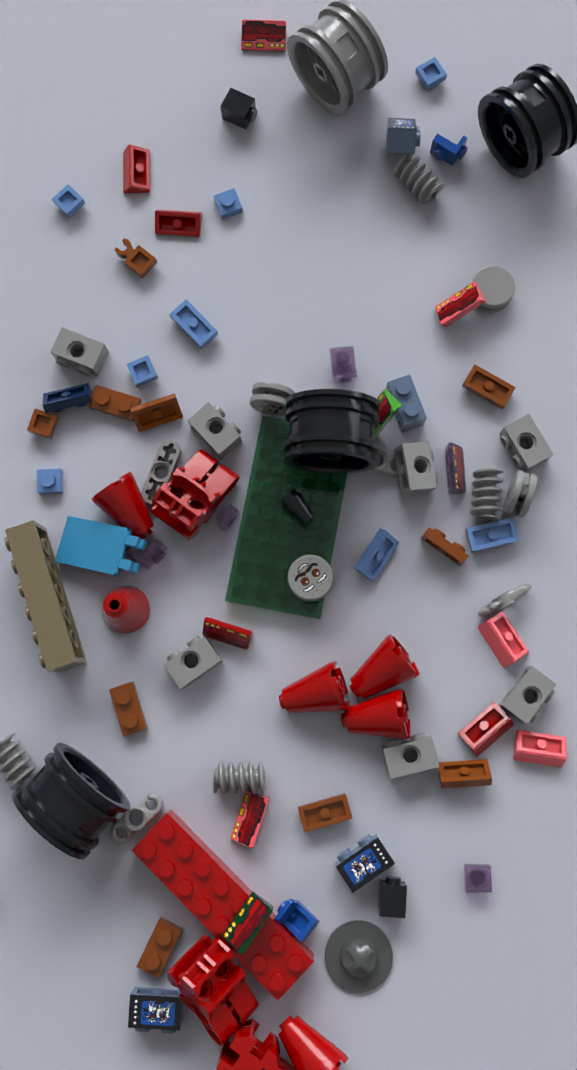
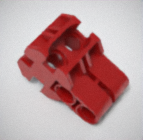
[151,449,240,540]
[167,934,259,1046]
[216,1019,295,1070]

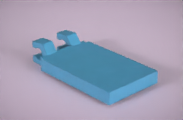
[55,516,147,577]

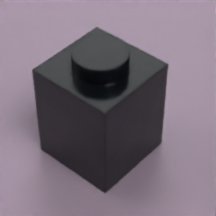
[220,88,257,129]
[378,876,407,918]

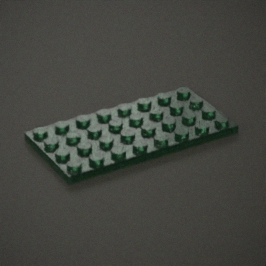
[225,416,348,620]

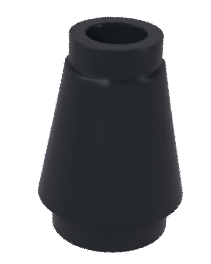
[280,489,314,525]

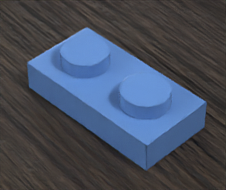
[169,299,218,349]
[465,517,519,553]
[354,528,399,582]

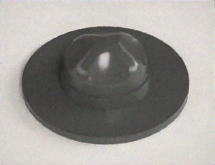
[325,920,393,993]

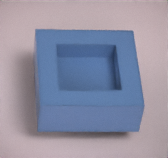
[415,57,447,90]
[52,184,85,218]
[214,188,243,219]
[127,355,158,387]
[37,468,63,495]

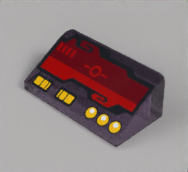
[445,443,466,494]

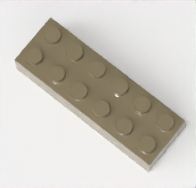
[4,520,87,672]

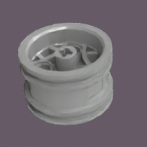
[287,0,388,115]

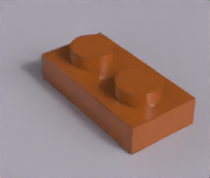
[462,364,516,410]
[89,385,141,422]
[130,393,183,432]
[421,528,469,566]
[109,682,148,736]
[437,759,492,789]
[298,793,353,832]
[136,917,183,978]

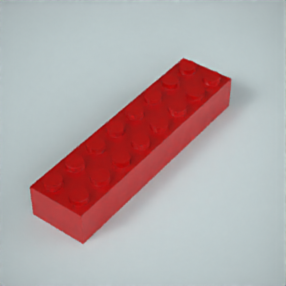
[131,809,314,1001]

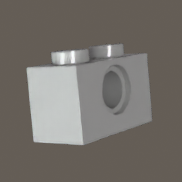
[50,327,109,376]
[187,402,242,460]
[500,414,554,473]
[393,441,438,496]
[164,636,223,689]
[499,666,556,724]
[381,733,439,779]

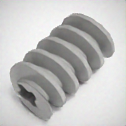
[394,154,444,203]
[470,468,504,521]
[0,733,36,790]
[213,761,265,795]

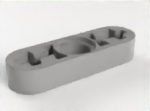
[141,439,182,506]

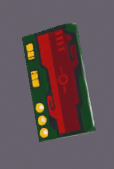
[222,891,274,955]

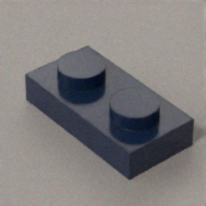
[43,383,91,413]

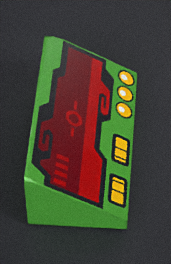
[374,388,402,438]

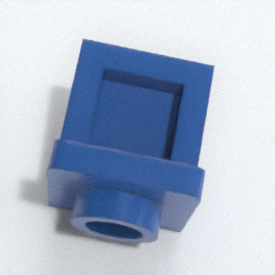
[430,133,468,166]
[274,898,320,942]

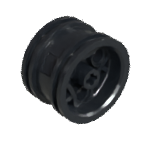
[478,63,577,178]
[283,389,380,474]
[12,743,130,859]

